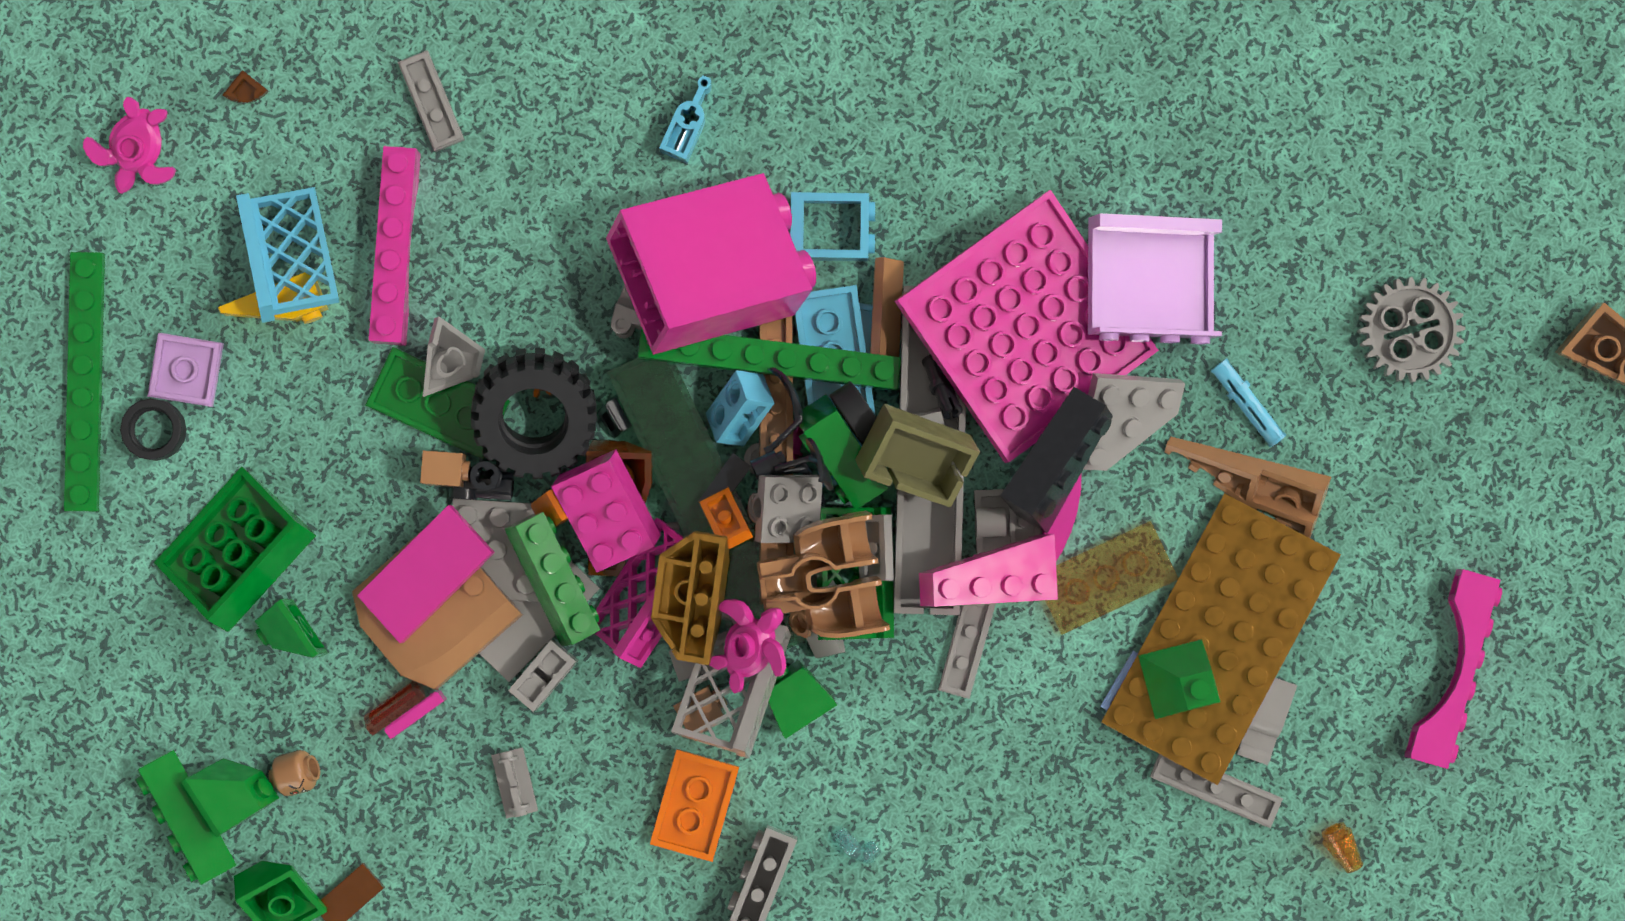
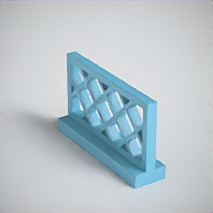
[236,187,339,323]

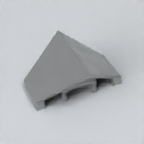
[423,316,485,397]

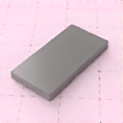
[479,561,600,682]

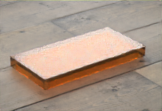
[1045,521,1178,635]

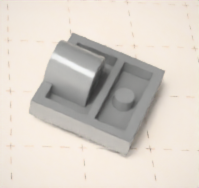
[748,475,823,543]
[974,489,1041,554]

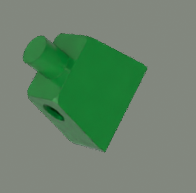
[768,660,837,739]

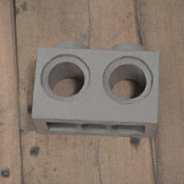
[508,639,579,712]

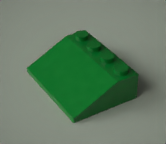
[154,466,316,632]

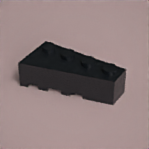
[1000,387,1113,534]

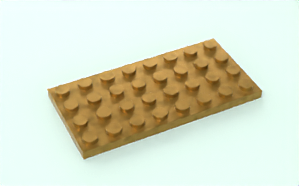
[1101,493,1341,785]

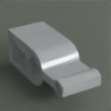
[1236,678,1297,765]

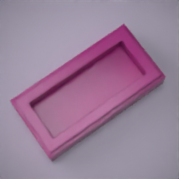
[384,690,447,739]

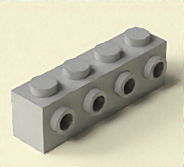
[727,824,797,921]

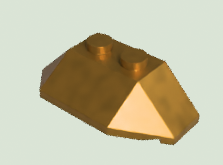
[651,531,729,665]

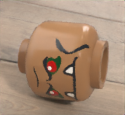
[269,750,320,796]

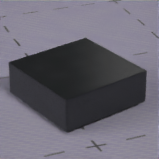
[598,398,632,439]

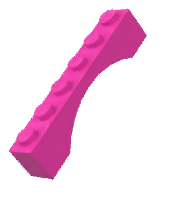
[369,146,421,346]
[1404,569,1502,769]

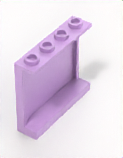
[1088,213,1222,345]

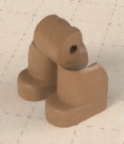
[757,510,890,638]

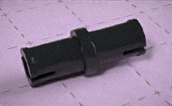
[922,354,963,419]

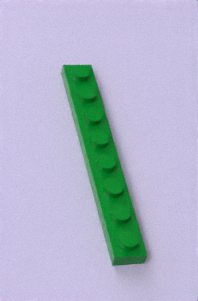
[64,252,105,512]
[638,326,901,391]

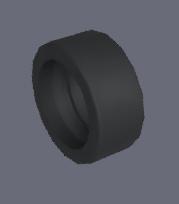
[830,381,877,445]
[120,398,187,461]

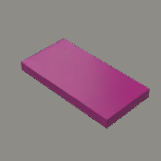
[357,505,495,643]

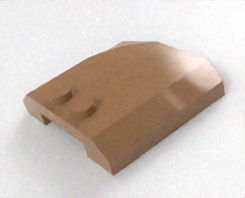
[352,526,523,690]

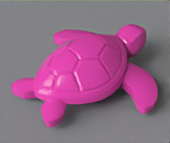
[83,97,176,194]
[710,599,786,694]

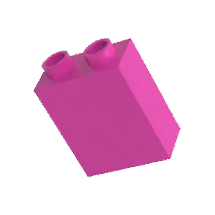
[606,173,816,355]

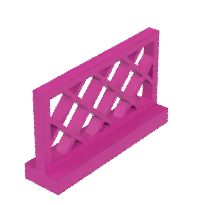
[595,517,684,668]

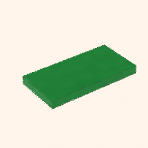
[365,347,511,460]

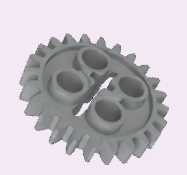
[1357,277,1466,383]

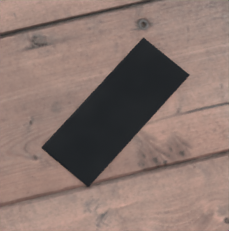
[699,453,751,502]

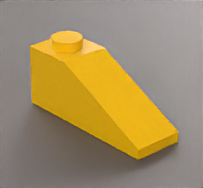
[218,272,328,324]

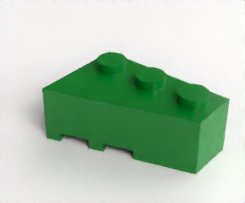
[799,394,888,510]

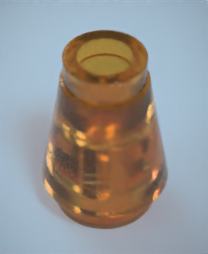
[1321,822,1363,873]

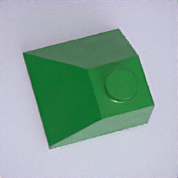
[255,599,328,658]
[1138,639,1221,719]
[181,758,279,838]
[234,861,327,921]

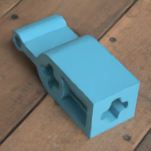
[659,75,712,164]

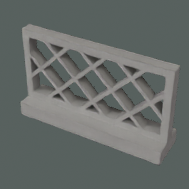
[671,612,791,759]

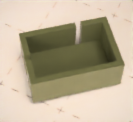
[855,404,980,508]

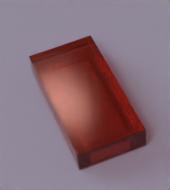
[364,681,425,736]

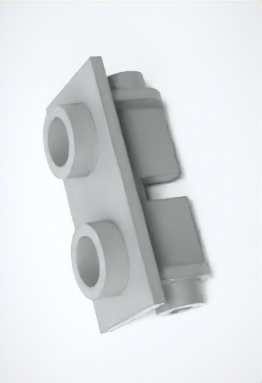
[491,747,538,819]

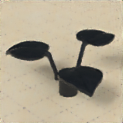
[750,367,833,507]

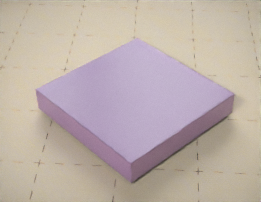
[147,333,224,407]

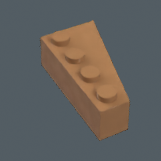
[1555,302,1625,386]

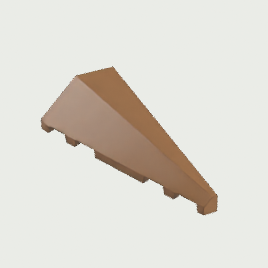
[1165,437,1331,538]

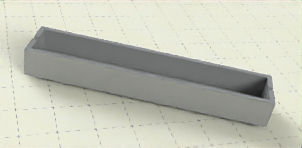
[893,286,966,615]

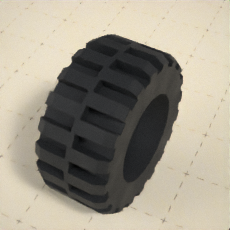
[470,347,597,479]

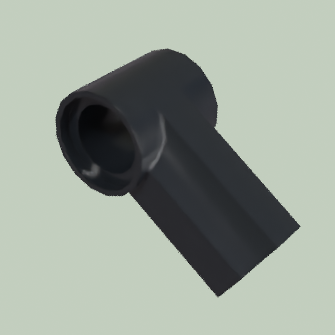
[448,467,514,501]

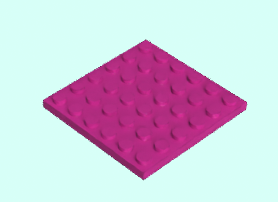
[894,190,1159,463]

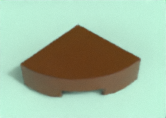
[223,70,269,103]

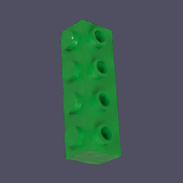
[504,512,600,646]
[135,750,236,885]

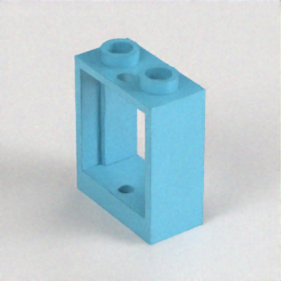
[790,192,875,261]

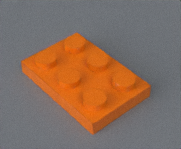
[650,749,740,862]

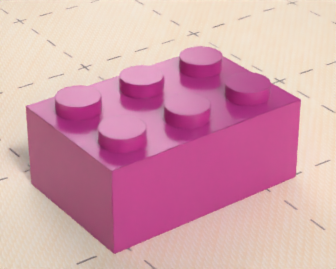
[551,449,661,572]

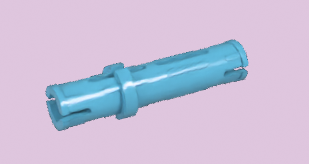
[1210,358,1286,448]

